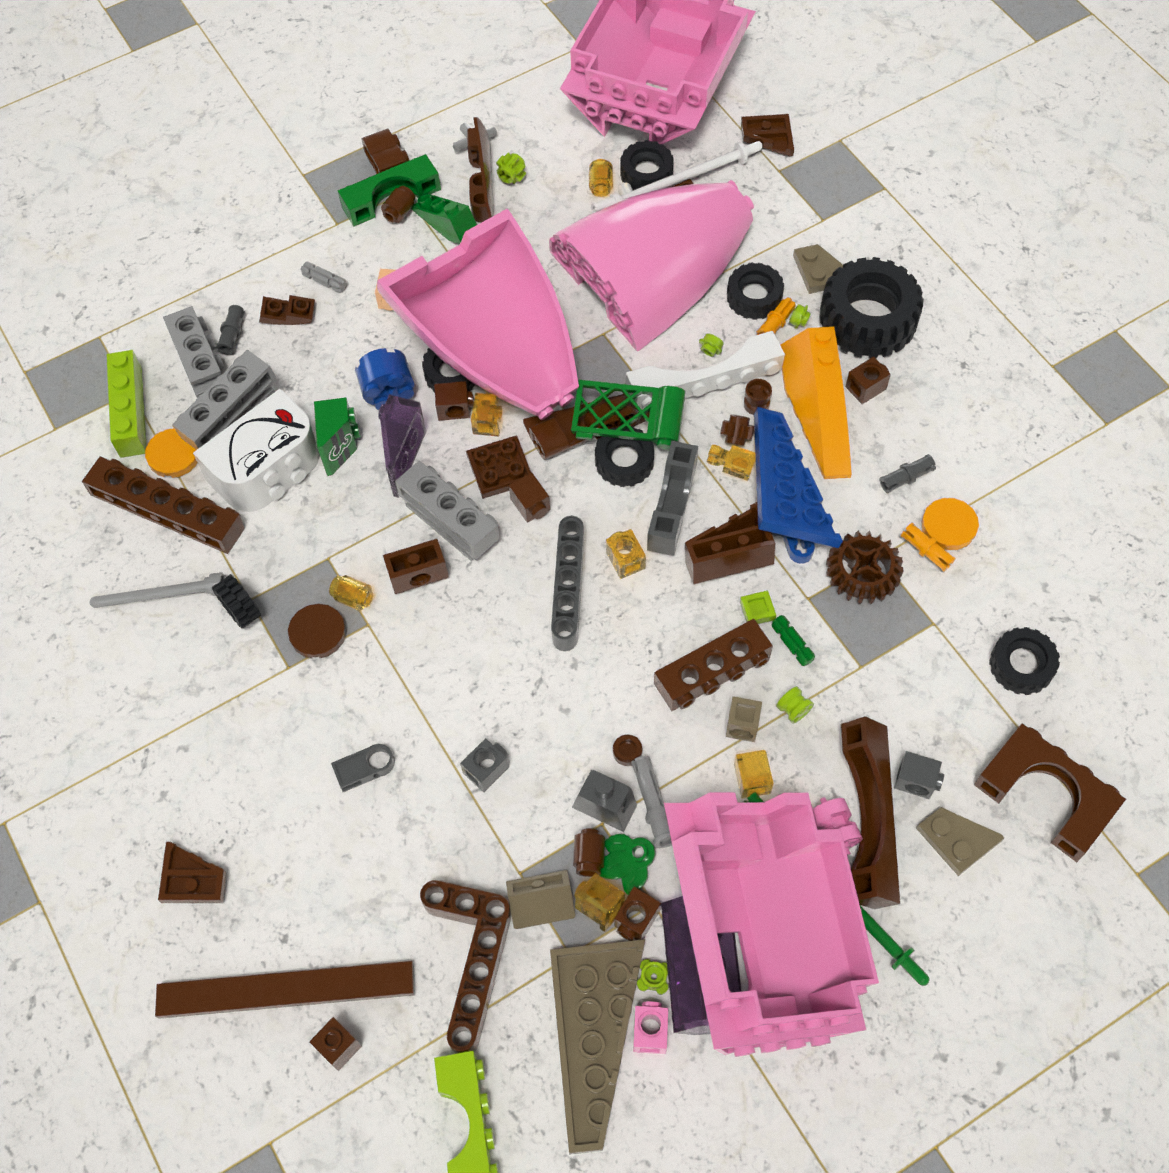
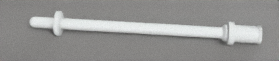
[591,141,763,213]

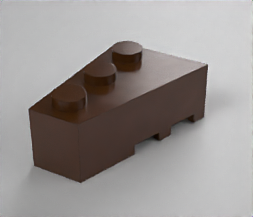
[685,502,776,584]

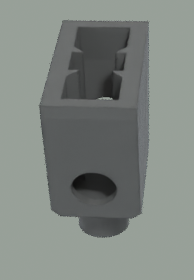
[572,770,637,832]

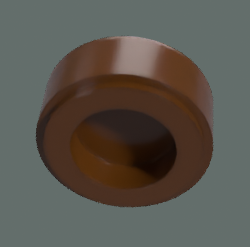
[613,734,643,766]

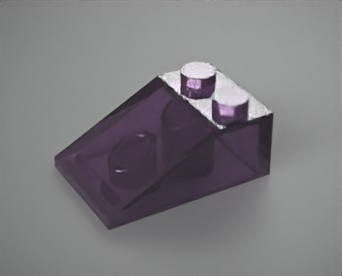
[378,395,426,498]

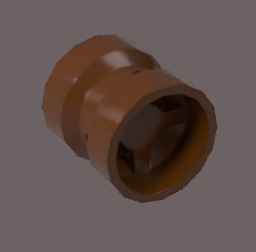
[744,379,772,415]

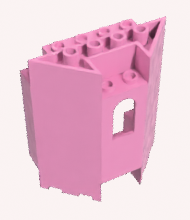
[560,0,756,144]
[664,792,879,1057]

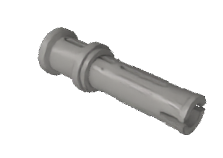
[631,756,672,848]

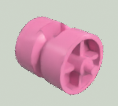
[813,797,863,856]

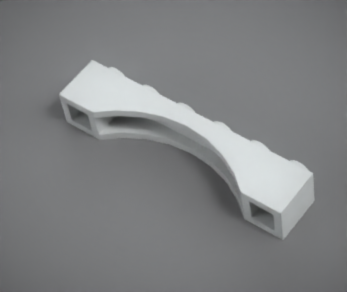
[625,331,785,412]

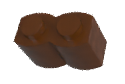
[361,128,410,174]

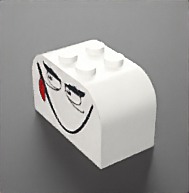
[193,389,320,512]

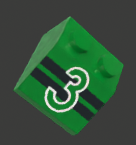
[314,397,361,476]

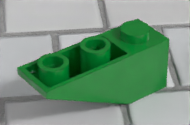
[411,194,477,244]

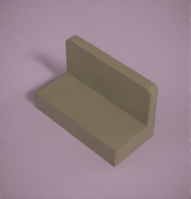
[506,870,575,929]

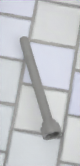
[90,572,225,608]

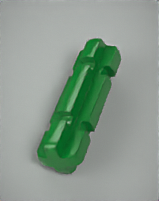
[771,615,815,666]

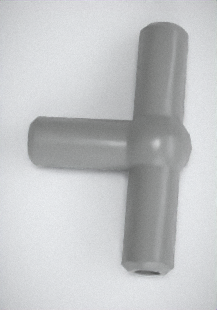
[453,123,497,152]

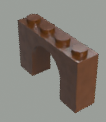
[974,723,1126,863]

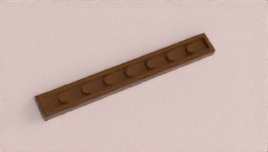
[155,961,414,1019]

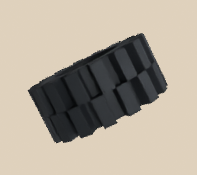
[212,574,261,629]

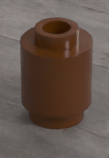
[381,186,415,223]
[573,828,605,877]

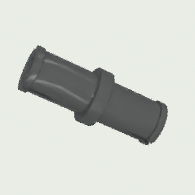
[216,305,245,355]
[879,454,936,493]

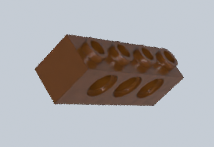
[654,618,773,711]

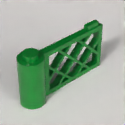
[571,380,686,450]

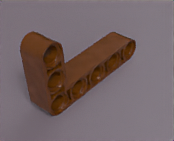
[420,880,511,1054]

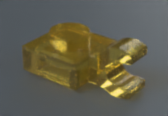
[707,445,756,481]

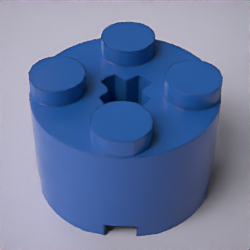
[355,348,414,410]

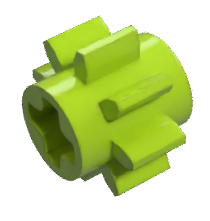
[496,153,526,184]

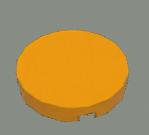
[145,428,197,478]
[921,498,979,550]

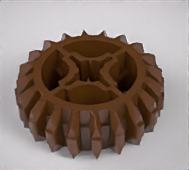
[826,530,904,605]

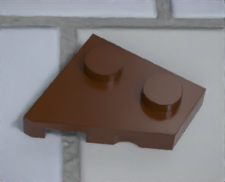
[741,114,794,156]
[158,842,227,903]

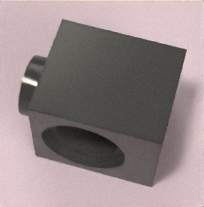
[460,738,509,792]
[894,751,944,799]

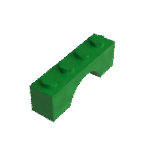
[337,154,441,227]

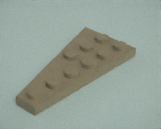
[550,939,645,1155]

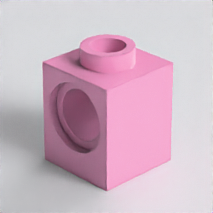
[633,1001,668,1054]

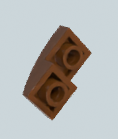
[259,295,315,325]

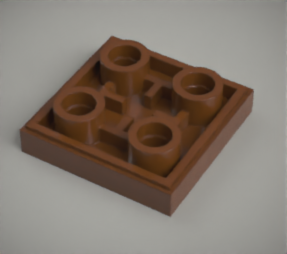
[466,435,531,499]

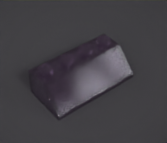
[661,896,742,1035]

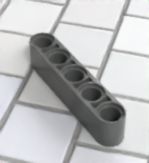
[551,515,584,651]

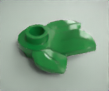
[599,834,656,895]

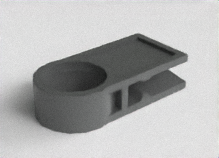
[331,744,395,792]

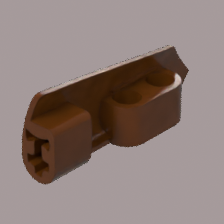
[467,117,494,223]
[523,394,650,460]

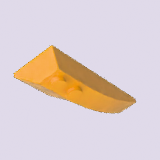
[780,327,852,479]

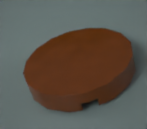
[288,604,346,658]

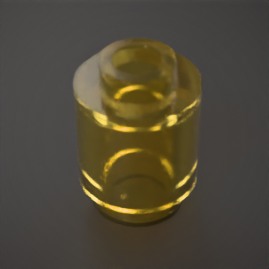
[589,159,613,197]
[329,575,373,611]

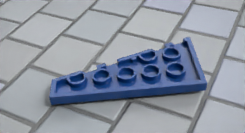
[754,407,843,548]

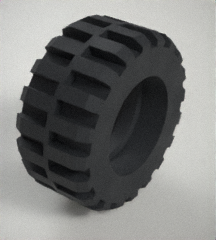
[819,257,924,358]

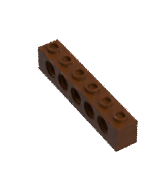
[82,456,245,554]

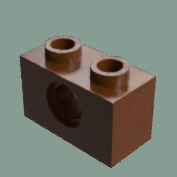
[383,539,449,594]

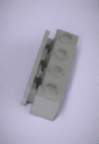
[163,306,224,397]
[172,350,277,450]
[395,461,500,561]

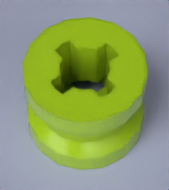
[776,686,814,724]

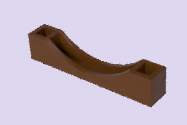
[841,716,900,909]

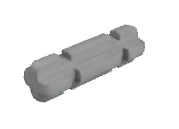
[300,261,347,293]

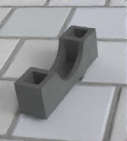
[647,441,698,556]

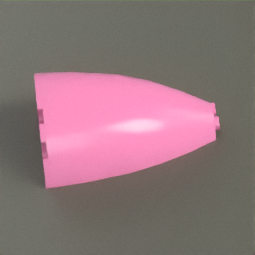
[549,180,754,351]
[377,209,579,420]

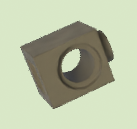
[726,696,762,742]

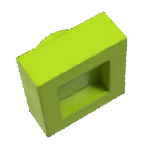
[740,590,776,624]

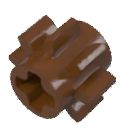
[720,414,755,445]

